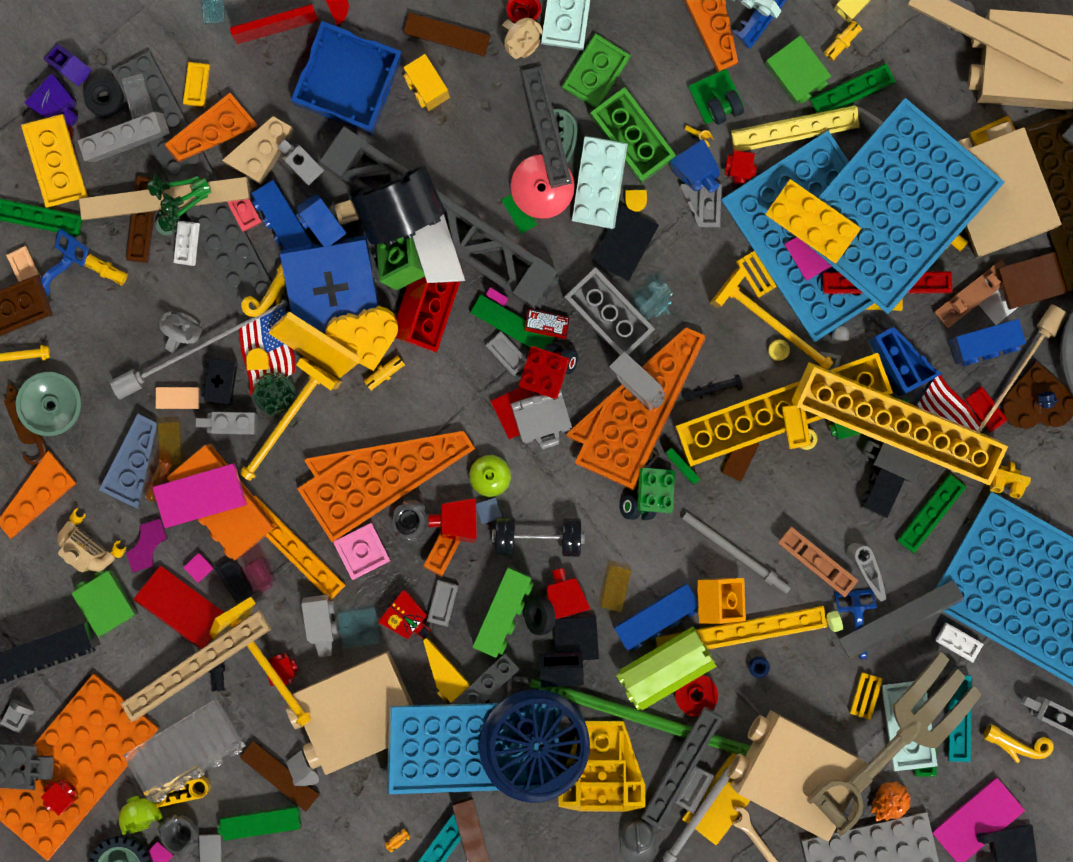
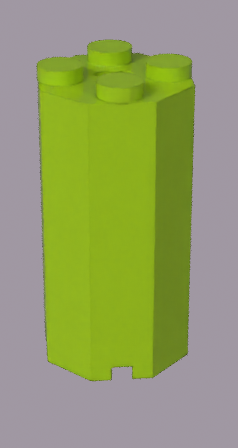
[616,627,717,710]

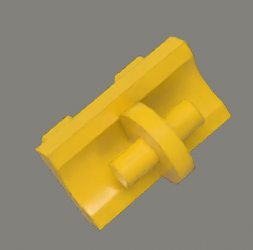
[990,461,1031,499]

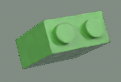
[764,35,831,105]
[71,569,139,637]

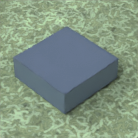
[476,497,502,524]

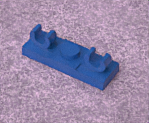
[734,0,787,49]

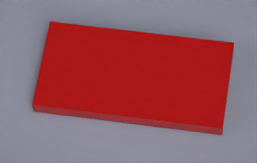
[229,4,319,45]
[134,566,224,649]

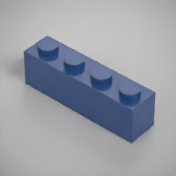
[251,180,313,249]
[613,583,699,651]

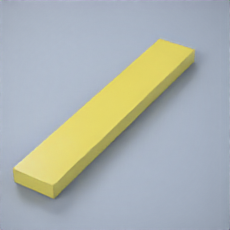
[731,105,860,151]

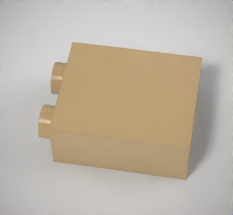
[968,9,1073,110]
[957,122,1062,258]
[286,650,413,775]
[727,710,868,842]

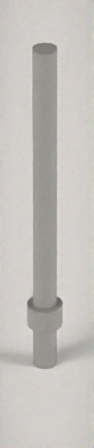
[682,512,791,594]
[662,767,730,862]

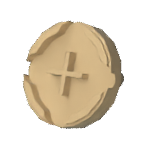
[501,18,542,59]

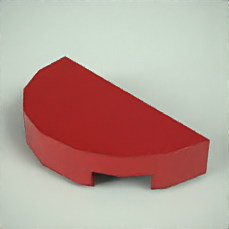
[325,0,350,27]

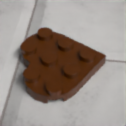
[1002,362,1073,429]

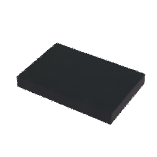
[591,205,659,282]

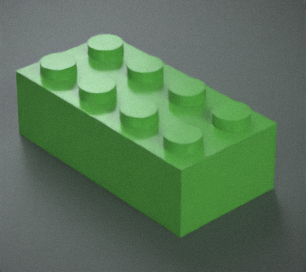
[590,87,676,185]
[472,566,534,658]

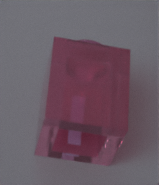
[243,558,276,592]

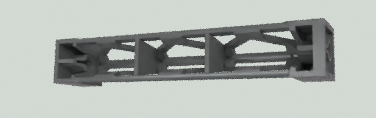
[320,127,559,310]

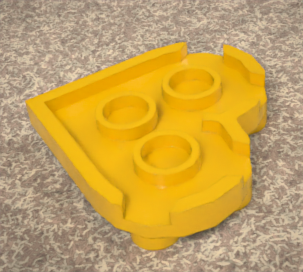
[326,306,398,371]

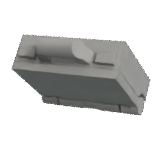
[510,389,572,449]

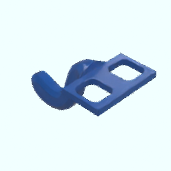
[41,229,89,296]
[835,589,877,660]

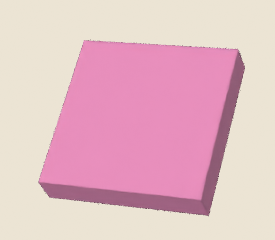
[333,523,391,580]

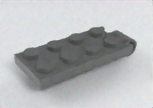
[0,743,54,790]

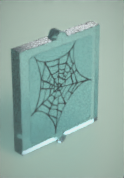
[338,608,380,649]

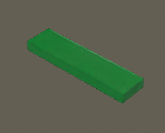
[809,63,896,113]
[0,199,83,237]
[470,295,554,350]
[896,474,966,554]

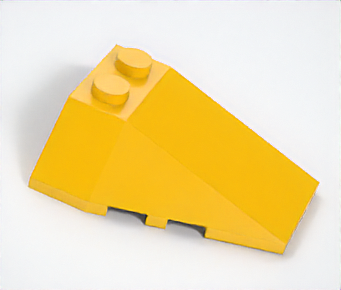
[558,721,645,812]

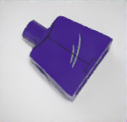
[24,73,79,126]

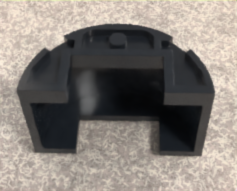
[348,165,446,246]

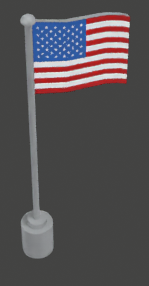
[110,300,296,400]

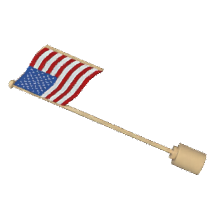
[916,304,1069,472]

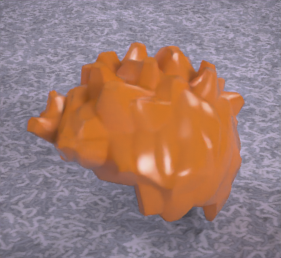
[870,781,911,821]

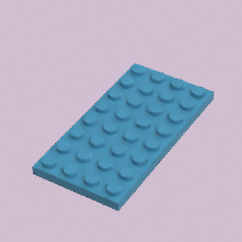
[387,703,560,794]

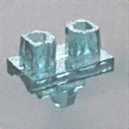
[202,0,225,24]
[634,280,673,321]

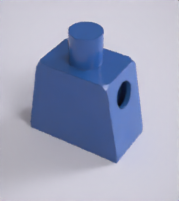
[670,139,720,193]

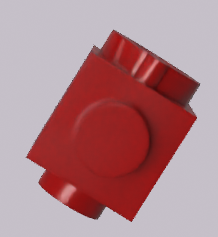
[724,150,757,184]
[267,652,299,686]
[41,778,78,816]

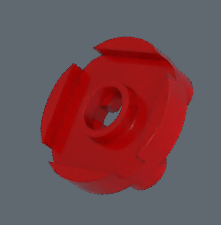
[675,675,718,717]

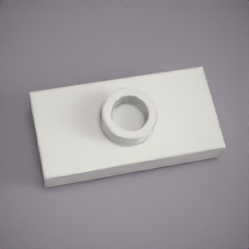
[173,220,200,266]
[935,622,984,663]

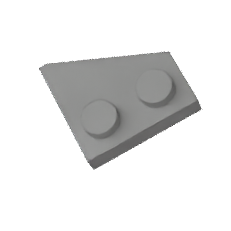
[681,184,722,228]

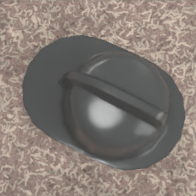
[620,813,655,862]

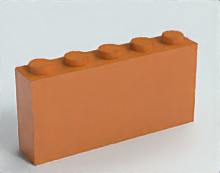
[167,443,278,561]

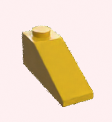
[423,637,471,703]

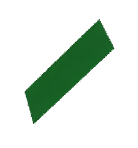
[501,193,537,234]

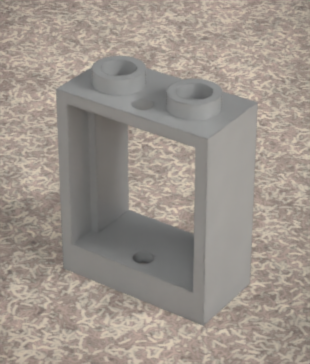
[609,351,665,411]

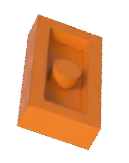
[423,533,461,577]

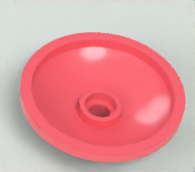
[511,154,575,219]

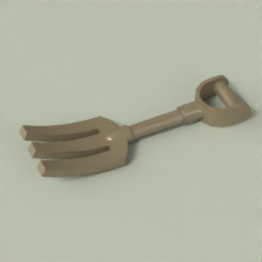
[807,651,982,836]

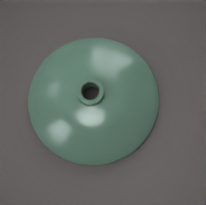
[16,372,82,436]

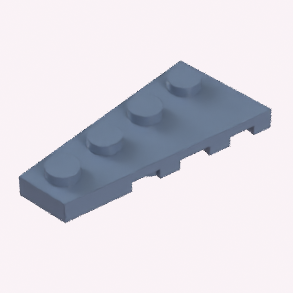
[99,414,157,509]

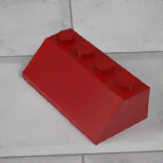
[395,276,460,352]

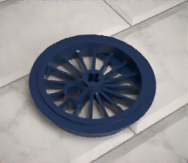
[479,689,590,803]

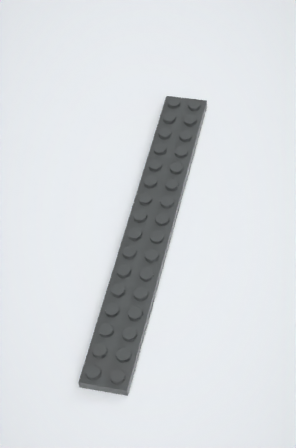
[112,51,301,358]

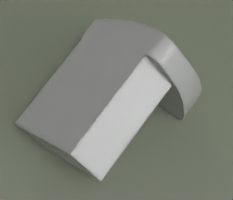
[0,699,35,733]
[286,750,319,786]

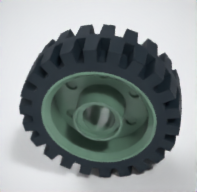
[89,835,153,862]

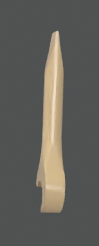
[732,806,778,862]

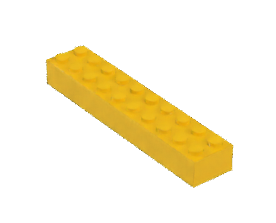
[674,353,893,467]
[791,362,1008,485]

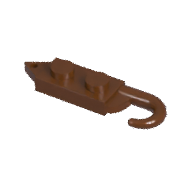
[4,384,47,465]

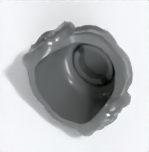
[392,500,428,542]
[158,814,199,858]

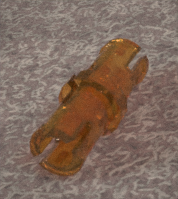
[144,458,173,502]

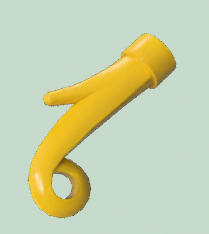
[241,263,286,317]
[983,724,1054,763]

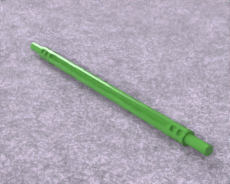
[530,678,751,756]

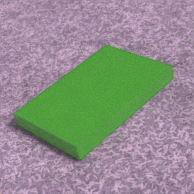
[561,33,631,109]

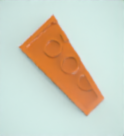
[684,0,738,72]
[164,93,258,163]
[0,451,77,539]

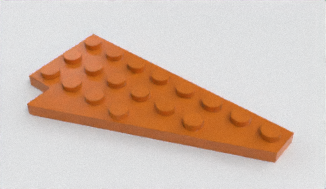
[566,328,706,490]
[297,431,475,542]

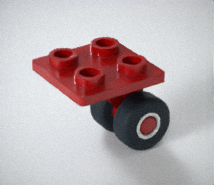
[519,343,578,399]

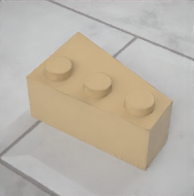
[222,116,294,185]

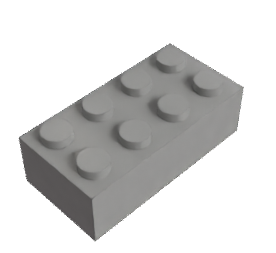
[564,267,655,356]

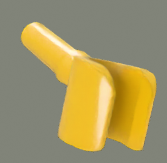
[685,125,714,147]

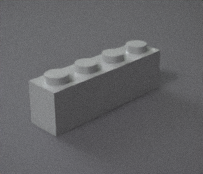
[78,112,170,162]

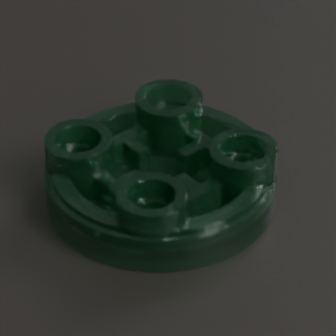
[253,372,296,416]

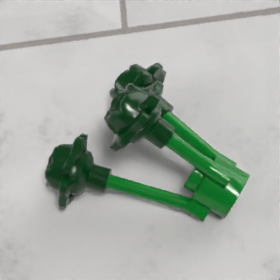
[148,174,212,232]

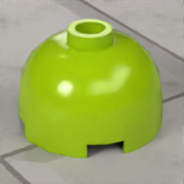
[469,455,511,497]
[118,796,163,835]

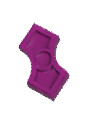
[126,519,168,573]

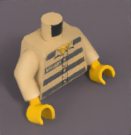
[57,508,126,572]

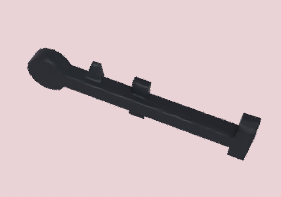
[682,375,743,401]

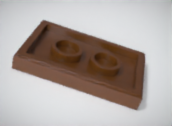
[996,252,1068,310]
[0,275,53,337]

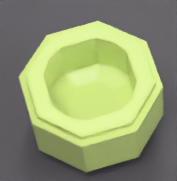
[826,610,843,632]

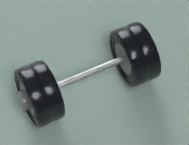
[492,517,585,557]

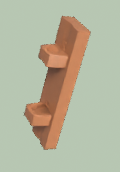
[933,260,1006,329]
[777,526,858,597]

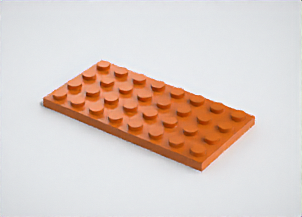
[0,673,160,861]

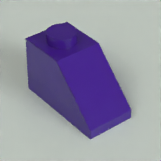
[44,43,91,86]

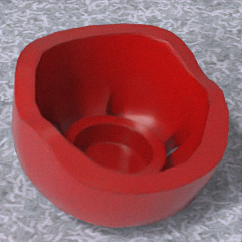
[506,0,541,24]

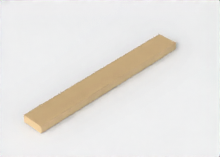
[907,0,1073,84]
[79,177,250,220]
[121,611,272,722]

